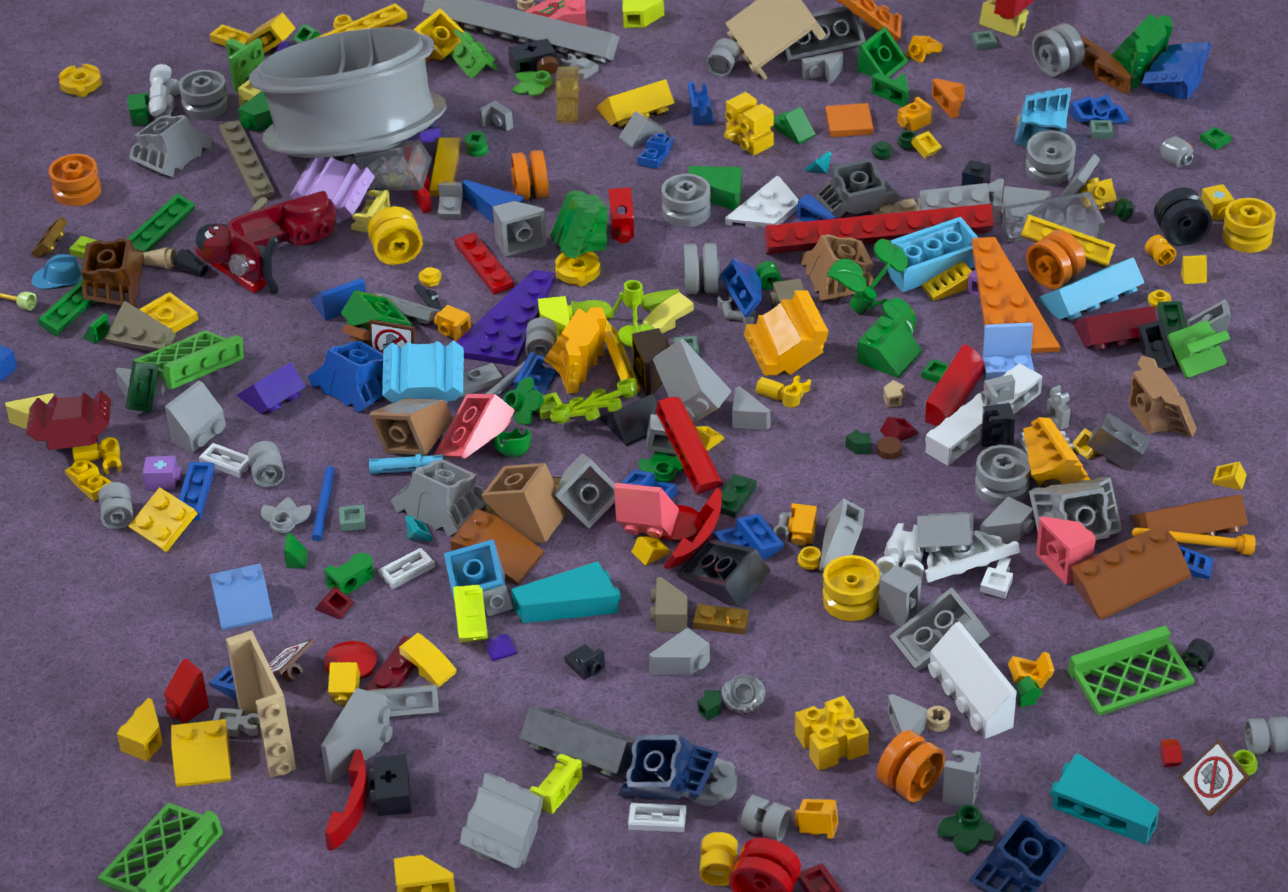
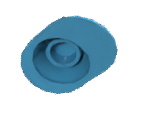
[31,254,83,289]

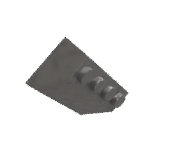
[781,6,865,61]
[520,707,636,777]

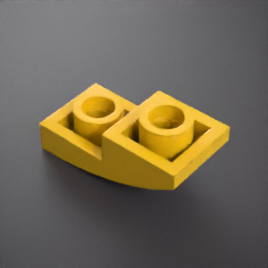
[65,459,113,502]
[399,633,457,688]

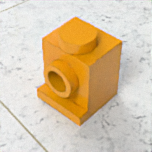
[897,97,932,131]
[434,305,472,342]
[788,503,818,546]
[794,799,838,839]

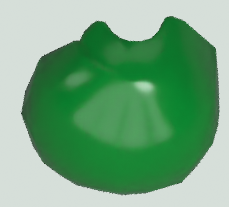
[493,428,531,458]

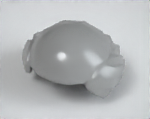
[721,674,766,715]

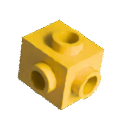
[1078,178,1117,212]

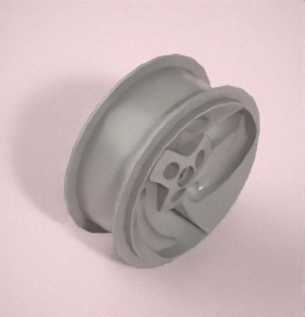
[249,27,447,158]

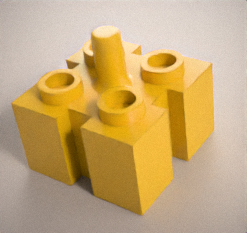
[724,92,774,156]
[795,696,869,771]

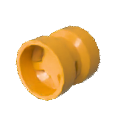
[1144,235,1176,266]

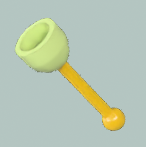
[0,292,37,311]

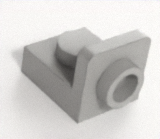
[479,101,513,131]
[981,374,1016,406]
[483,581,512,616]

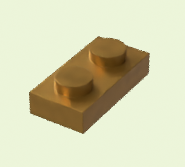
[31,216,68,258]
[693,604,749,635]

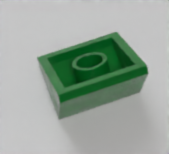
[858,27,908,77]

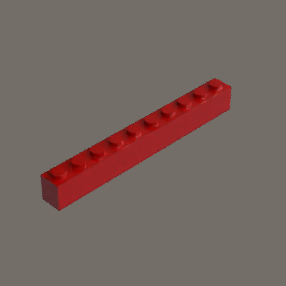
[763,204,994,254]

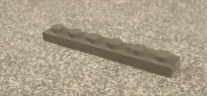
[219,120,275,203]

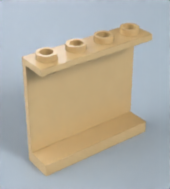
[726,0,826,80]
[226,630,296,778]

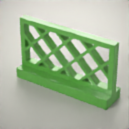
[133,330,244,389]
[1067,625,1195,716]
[97,803,223,892]

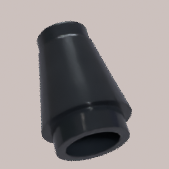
[173,249,208,277]

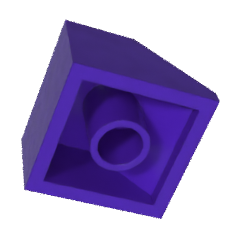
[237,362,306,414]

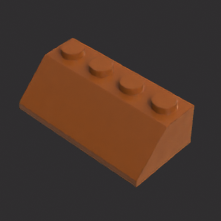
[1129,494,1248,543]
[1071,523,1191,620]

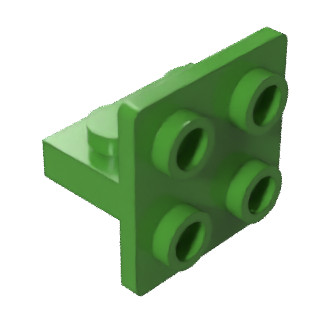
[450,29,499,78]
[226,38,264,92]
[1167,320,1230,379]

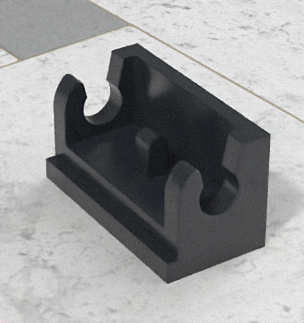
[981,403,1015,447]

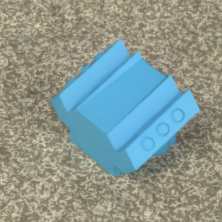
[1014,87,1072,147]
[382,341,464,403]

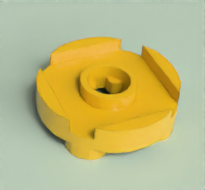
[59,64,102,97]
[555,251,601,287]

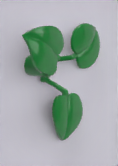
[827,239,916,335]

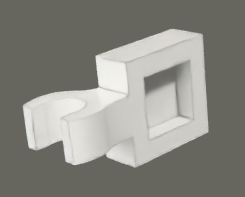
[980,557,1013,599]

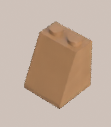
[369,398,453,455]
[482,463,567,544]

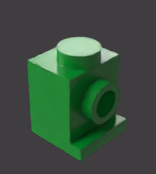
[127,92,152,126]

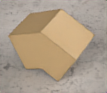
[883,380,905,408]

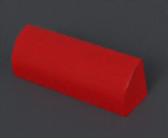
[925,344,985,426]
[655,397,723,495]

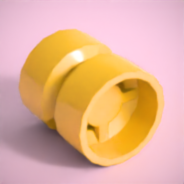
[699,832,738,886]

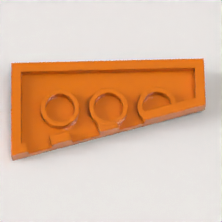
[836,0,902,42]

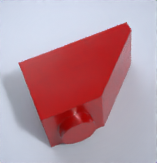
[164,658,209,724]

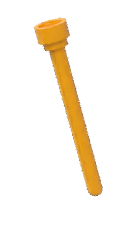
[1132,528,1256,555]

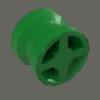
[464,131,488,157]
[756,261,782,290]

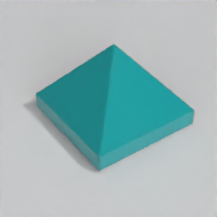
[805,151,831,173]
[405,515,433,541]

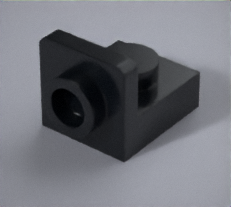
[564,644,605,680]

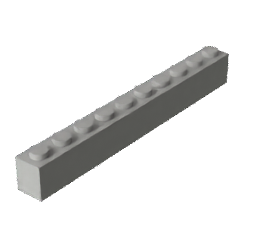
[422,0,620,63]

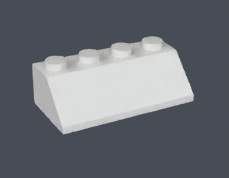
[928,622,1016,739]

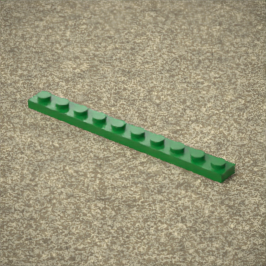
[38,193,195,336]

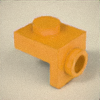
[1008,652,1054,688]

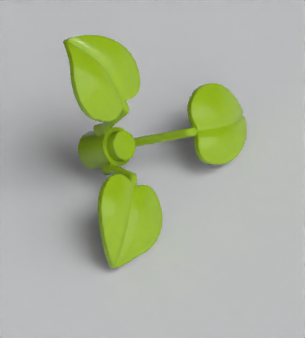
[571,280,679,348]

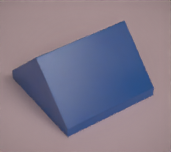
[311,278,366,321]

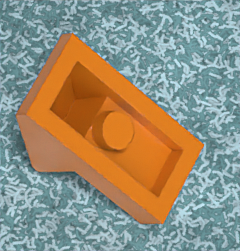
[932,78,965,119]

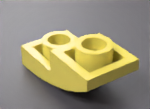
[643,292,694,334]

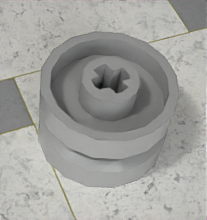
[1032,23,1085,77]
[178,70,229,120]
[1025,130,1076,186]
[661,174,711,227]
[684,243,720,295]
[975,445,1031,506]

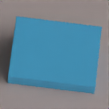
[444,539,505,598]

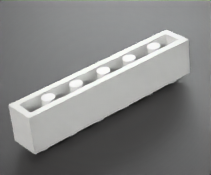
[925,363,1042,466]

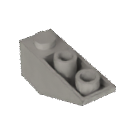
[819,498,865,572]

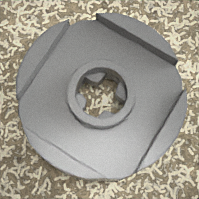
[689,758,737,806]

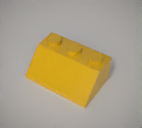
[596,79,674,127]

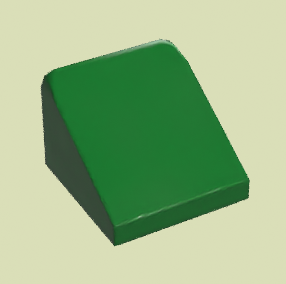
[292,23,321,43]
[83,313,110,344]
[284,533,308,568]

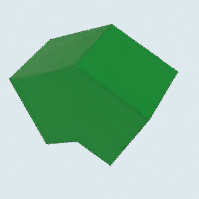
[1015,675,1043,707]

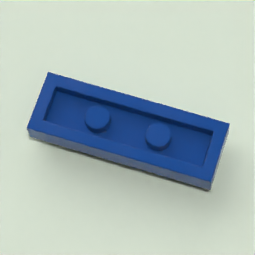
[179,462,215,521]

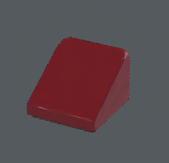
[880,417,918,441]
[315,586,354,620]

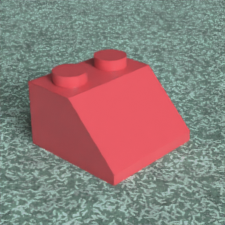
[614,483,679,538]
[1036,516,1096,585]

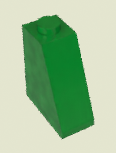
[238,91,273,132]
[688,166,742,210]

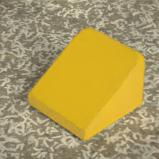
[1181,255,1207,284]
[696,426,725,451]
[1072,428,1098,460]
[1212,461,1247,490]
[632,537,671,566]

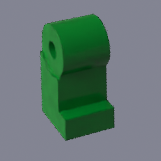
[324,553,374,595]

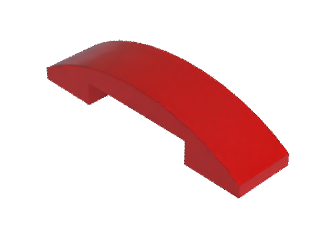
[663,488,722,570]
[325,749,368,851]

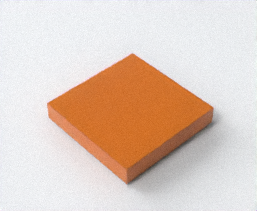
[825,103,873,137]

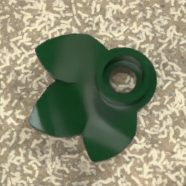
[937,804,994,854]

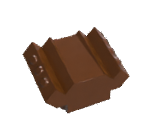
[81,238,145,307]

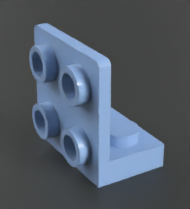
[982,323,1034,379]

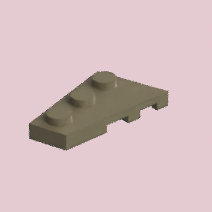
[105,301,176,352]

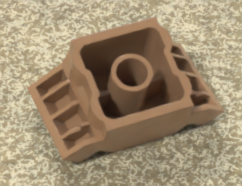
[801,234,874,301]
[1128,355,1197,437]

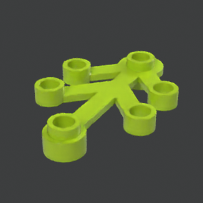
[550,378,638,424]

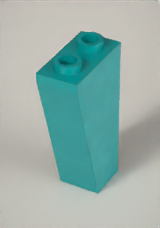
[511,561,621,623]
[1050,753,1159,845]

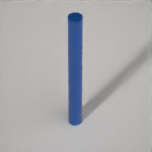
[312,466,335,541]

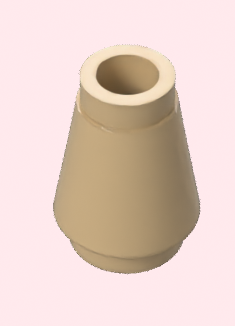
[144,247,177,269]

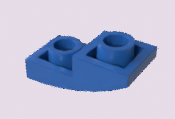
[637,133,674,169]

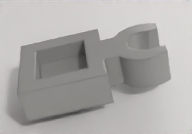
[561,53,598,80]
[1046,385,1071,430]
[213,708,260,737]

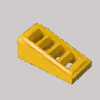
[922,262,972,301]

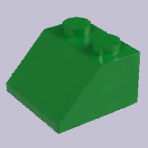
[341,290,412,331]
[857,315,922,378]

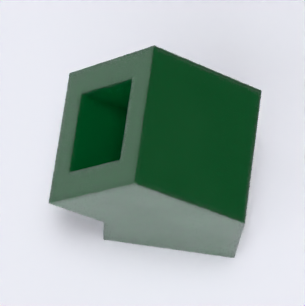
[845,430,872,454]
[697,690,721,721]

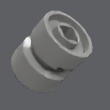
[706,38,740,77]
[525,318,557,357]
[248,441,285,487]
[98,482,134,529]
[1245,716,1288,754]
[741,795,792,842]

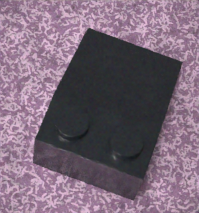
[676,538,771,608]

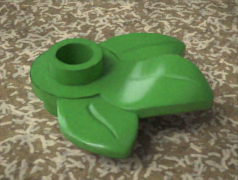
[512,71,553,96]

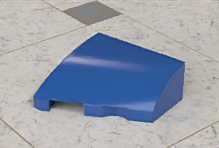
[1069,94,1129,124]

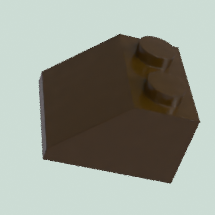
[632,328,669,397]

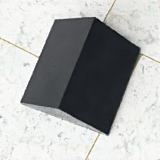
[600,394,658,446]

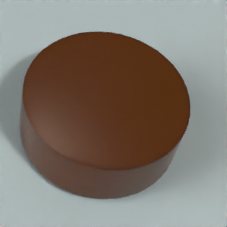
[537,57,559,75]
[877,437,902,460]

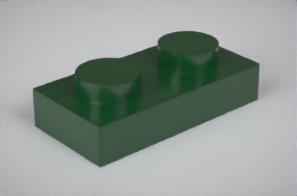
[125,361,159,412]
[720,474,757,518]

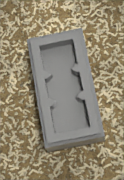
[459,363,503,398]

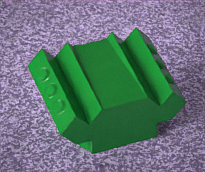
[1111,14,1173,88]
[550,190,607,258]

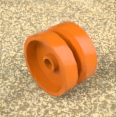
[511,150,549,201]
[48,154,101,206]
[1026,230,1086,289]
[876,730,945,802]

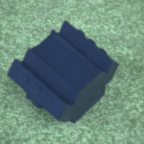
[618,735,719,800]
[968,813,1069,892]

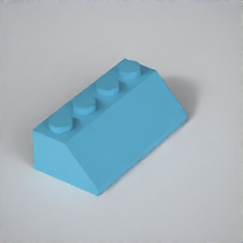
[888,217,978,293]
[1037,257,1144,321]

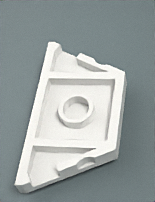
[725,176,799,229]
[925,530,1020,582]

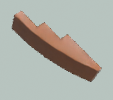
[1079,34,1131,95]

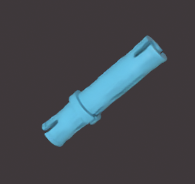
[369,454,444,474]

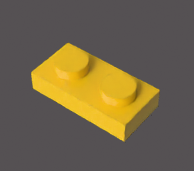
[210,24,251,46]

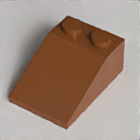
[450,509,544,586]

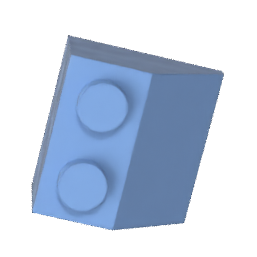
[210,563,273,631]

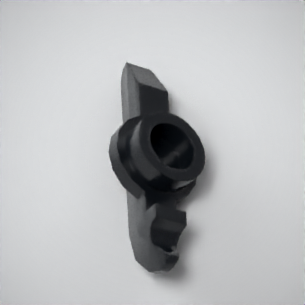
[413,284,443,310]

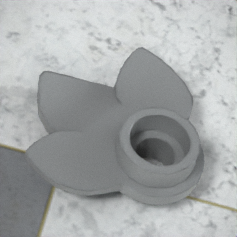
[261,497,311,533]

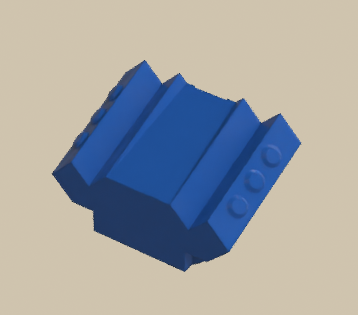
[1142,42,1212,100]
[308,341,383,413]

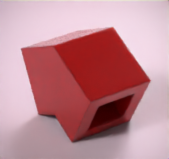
[1160,739,1183,767]

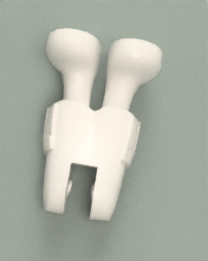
[148,64,180,120]
[876,523,924,579]

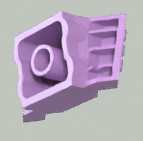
[290,157,375,223]

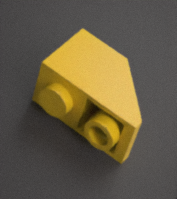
[117,698,163,762]

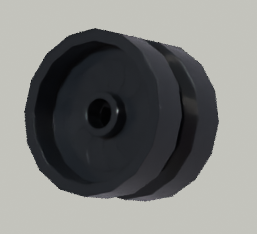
[1154,187,1212,246]

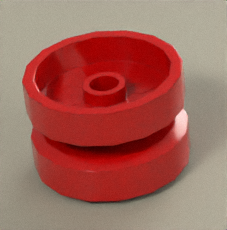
[729,838,801,892]

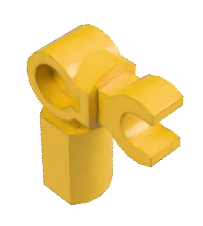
[755,375,811,408]
[72,437,122,474]

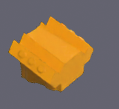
[744,290,829,375]
[544,307,606,393]
[1023,417,1090,488]

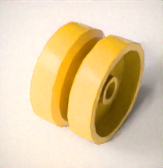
[1222,198,1276,253]
[367,206,423,265]
[823,555,881,621]

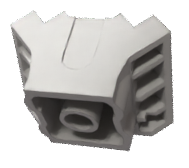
[129,115,213,177]
[391,459,486,536]
[1029,477,1122,540]
[460,773,543,869]

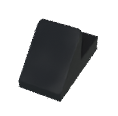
[1138,320,1176,370]

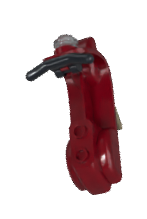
[196,191,336,294]

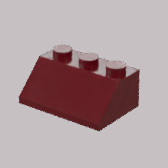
[1073,306,1157,350]

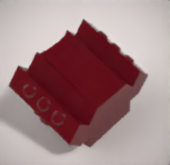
[26,391,111,450]

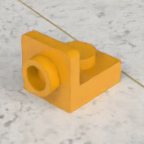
[906,36,943,63]

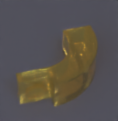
[556,66,581,122]

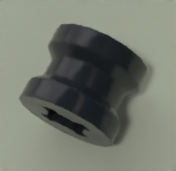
[1181,638,1215,673]

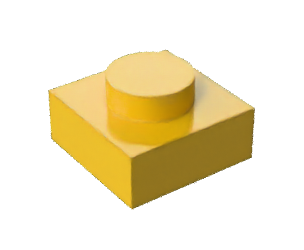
[911,131,942,159]

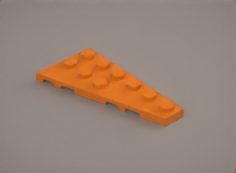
[971,237,1060,353]

